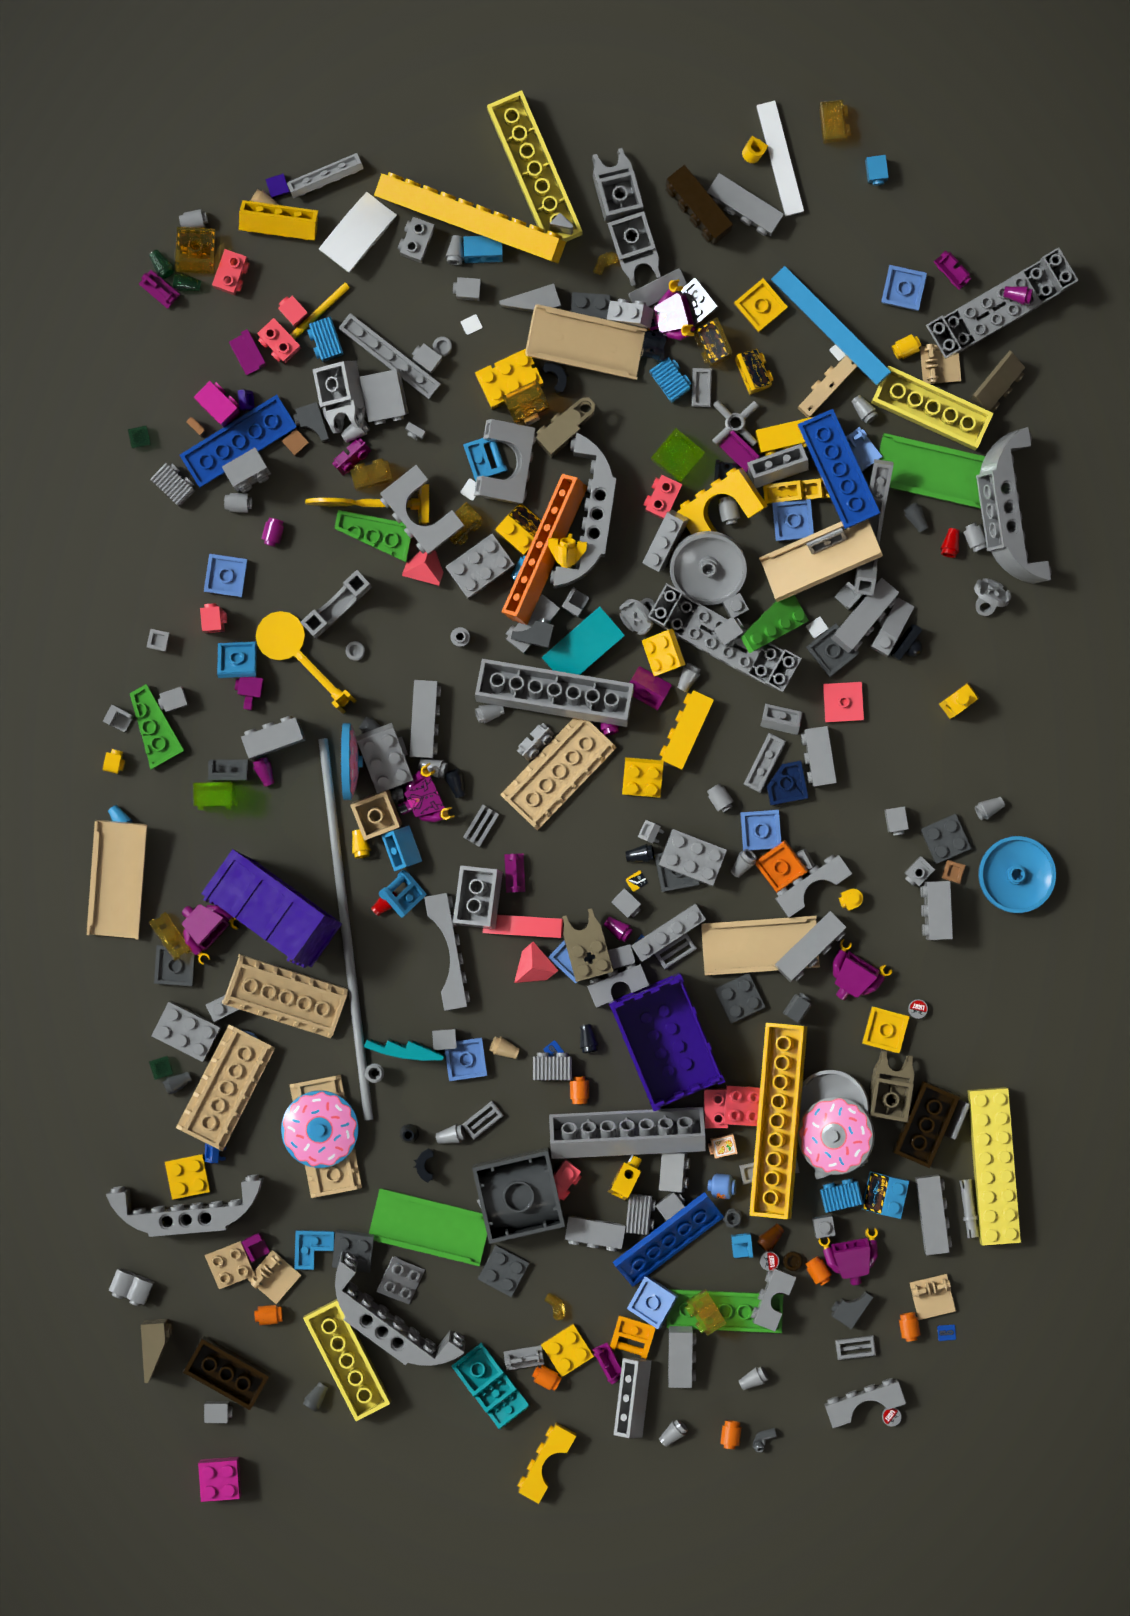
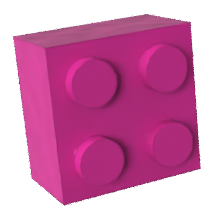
[194,381,241,428]
[198,1457,241,1502]

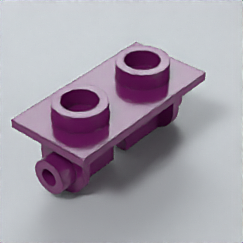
[933,250,972,290]
[139,270,180,309]
[332,438,371,476]
[504,853,525,893]
[592,1342,622,1384]

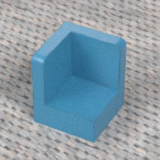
[731,1233,753,1258]

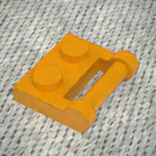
[610,1315,656,1359]

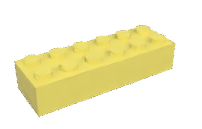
[871,365,993,450]
[303,1299,391,1421]

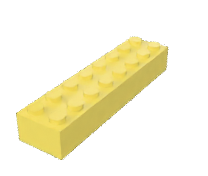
[487,90,583,242]
[967,1087,1021,1246]

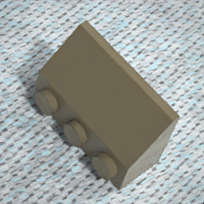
[969,350,1025,412]

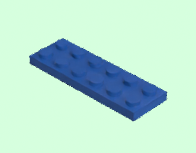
[179,395,297,488]
[798,409,880,530]
[613,1192,724,1287]

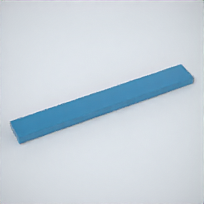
[771,266,891,386]

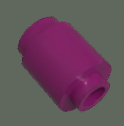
[261,517,284,547]

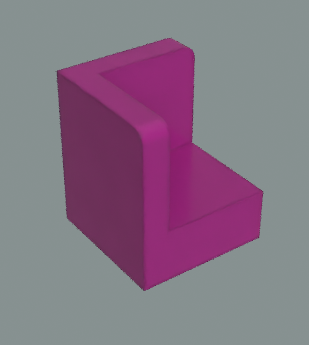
[242,1232,270,1262]

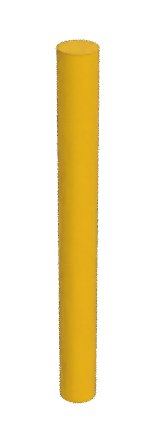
[290,283,350,340]

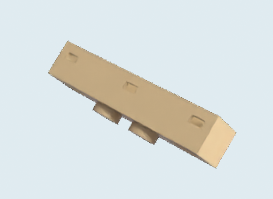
[797,356,857,418]

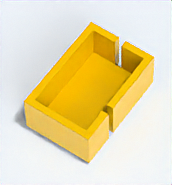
[475,349,544,410]

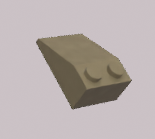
[141,1319,172,1383]

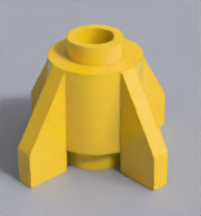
[548,533,587,568]

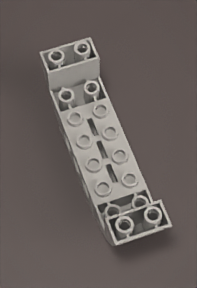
[926,247,1079,359]
[976,427,1052,584]
[550,433,616,589]
[648,583,802,692]
[106,1174,264,1237]
[335,1251,465,1366]

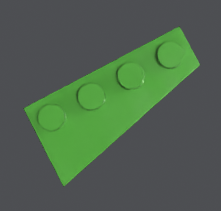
[334,510,411,562]
[740,595,809,654]
[130,684,185,770]

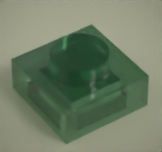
[128,425,151,449]
[149,1056,174,1080]

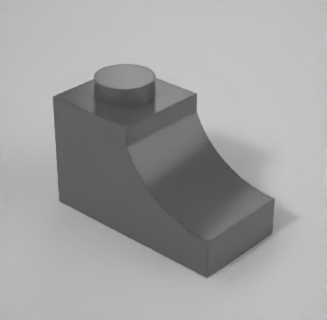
[293,402,330,443]
[511,618,554,648]
[831,1291,873,1329]

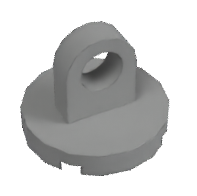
[974,578,1011,616]
[619,598,655,635]

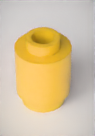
[891,334,921,360]

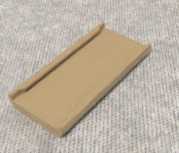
[525,304,647,380]
[759,519,883,602]
[500,718,617,831]
[87,820,148,940]
[701,916,820,975]
[222,954,348,1038]
[176,1025,275,1151]
[290,1074,362,1198]

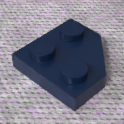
[767,761,808,805]

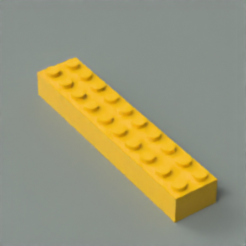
[374,172,566,264]
[749,1023,808,1219]

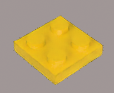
[734,278,788,333]
[641,629,686,677]
[622,757,664,797]
[862,1006,909,1053]
[165,1154,210,1200]
[541,1324,594,1377]

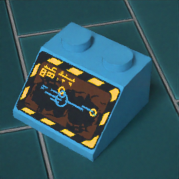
[861,1171,909,1219]

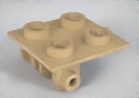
[920,344,961,384]
[205,1241,255,1289]
[248,1250,301,1304]
[910,1274,956,1320]

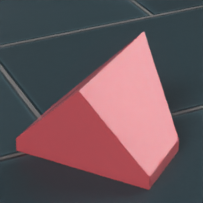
[402,550,443,586]
[514,941,558,983]

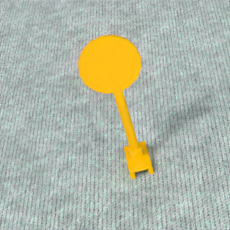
[305,484,429,524]
[256,611,357,714]

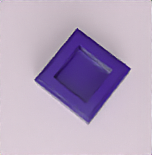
[265,173,290,198]
[238,389,255,411]

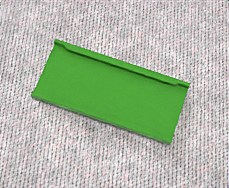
[879,433,985,509]
[369,1188,487,1266]

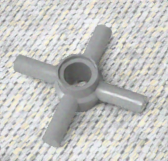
[712,400,759,447]

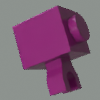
[235,677,264,710]

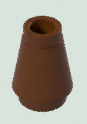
[757,1223,785,1252]

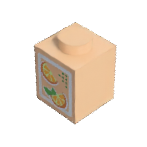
[708,1133,737,1158]

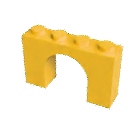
[677,468,768,535]

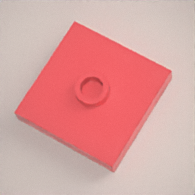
[823,682,864,722]

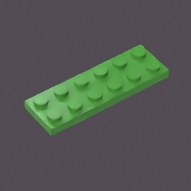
[666,1289,783,1333]

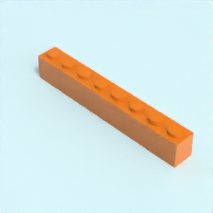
[502,474,588,625]

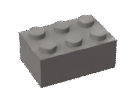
[222,448,271,493]
[446,534,515,600]
[241,715,306,760]
[356,723,413,794]
[658,829,727,886]
[453,866,503,929]
[920,881,953,940]
[151,1001,222,1062]

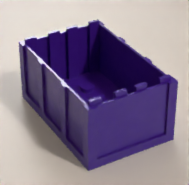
[201,849,342,968]
[609,973,725,1111]

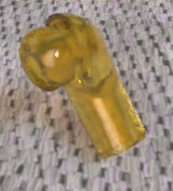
[593,252,619,275]
[544,1293,566,1321]

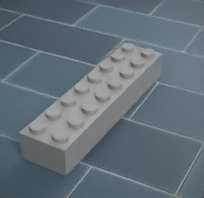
[475,659,634,727]
[549,1107,706,1159]

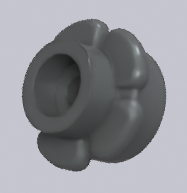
[392,786,406,804]
[723,1209,742,1228]

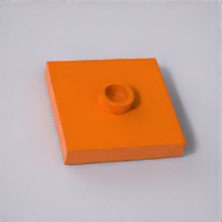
[755,840,808,893]

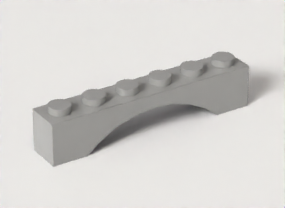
[424,893,470,1011]

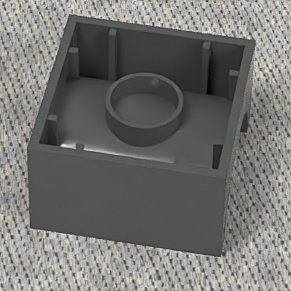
[472,1147,565,1244]

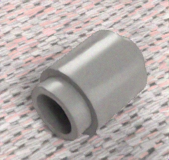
[179,209,208,231]
[224,493,253,513]
[718,496,740,525]
[963,522,987,552]
[450,627,470,648]
[707,783,733,812]

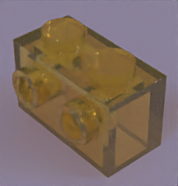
[350,458,393,491]
[685,1289,727,1336]

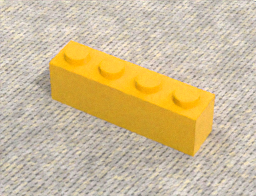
[239,200,318,241]
[755,416,815,456]
[659,690,714,770]

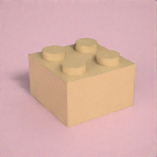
[350,789,402,841]

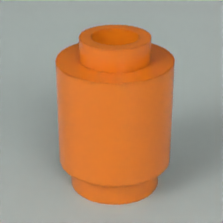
[570,1076,589,1104]
[806,1256,832,1286]
[254,1305,283,1326]
[899,1312,921,1342]
[532,1365,562,1391]
[720,1420,742,1449]

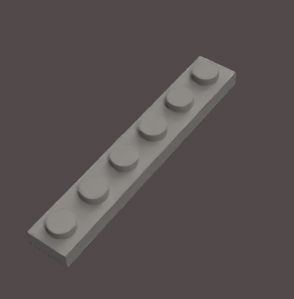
[338,313,441,399]

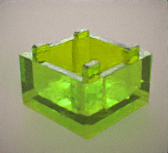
[651,428,705,483]
[193,782,236,810]

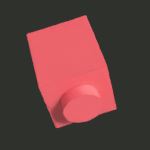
[278,296,309,328]

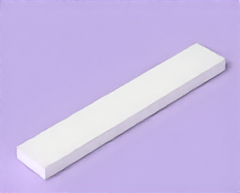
[756,101,804,217]

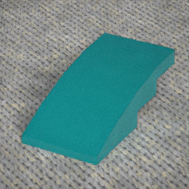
[542,607,625,675]
[364,1038,445,1061]
[451,1342,530,1430]

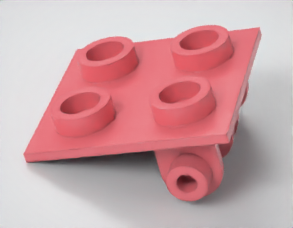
[723,1086,760,1126]

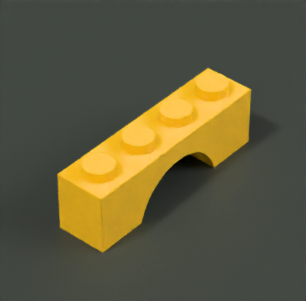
[517,1422,576,1504]

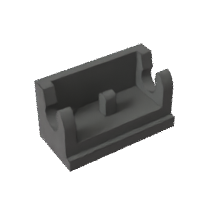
[208,759,248,781]

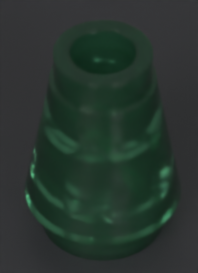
[149,250,174,279]
[172,272,201,291]

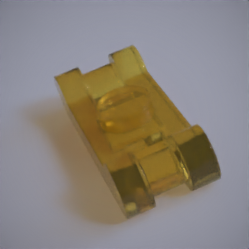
[149,912,192,961]

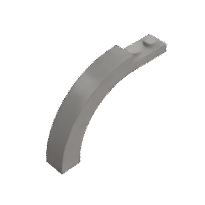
[854,459,894,596]

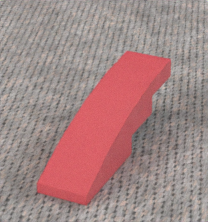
[483,915,563,938]

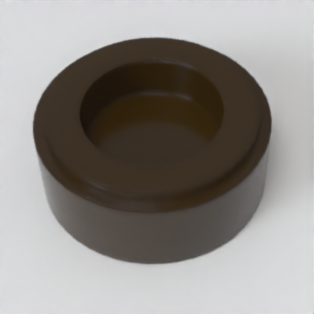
[783,1251,803,1271]

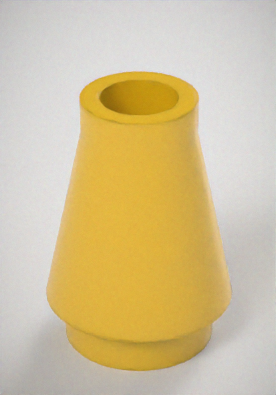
[352,829,371,859]

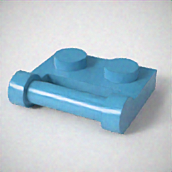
[463,438,508,482]
[379,870,427,918]

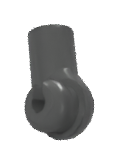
[753,1428,777,1453]

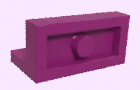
[229,329,266,375]
[719,430,760,472]
[629,666,672,710]

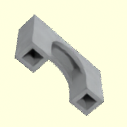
[474,419,536,504]
[380,465,465,555]
[300,570,372,639]

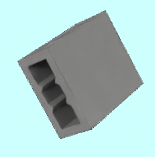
[359,369,409,425]

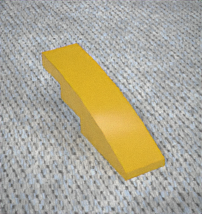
[763,478,830,504]

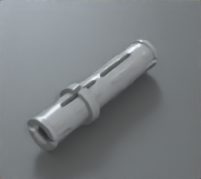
[959,1179,979,1238]

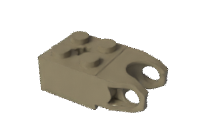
[536,397,595,458]
[562,908,613,982]
[868,1051,914,1122]

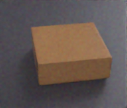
[186,417,206,437]
[282,429,309,456]
[941,860,966,884]

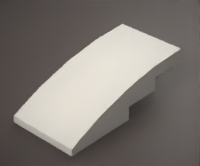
[319,192,397,273]

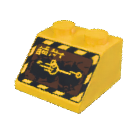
[735,349,773,395]
[495,504,541,556]

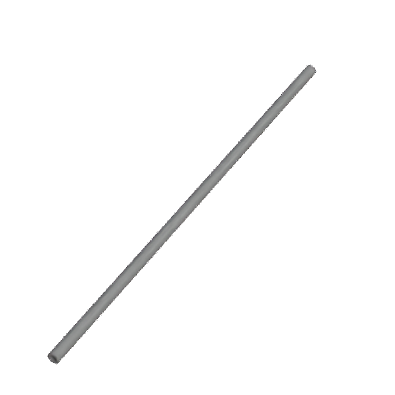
[318,738,373,1120]

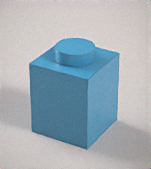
[865,155,889,186]

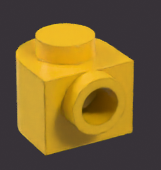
[742,136,768,163]
[103,749,125,774]
[838,889,863,911]

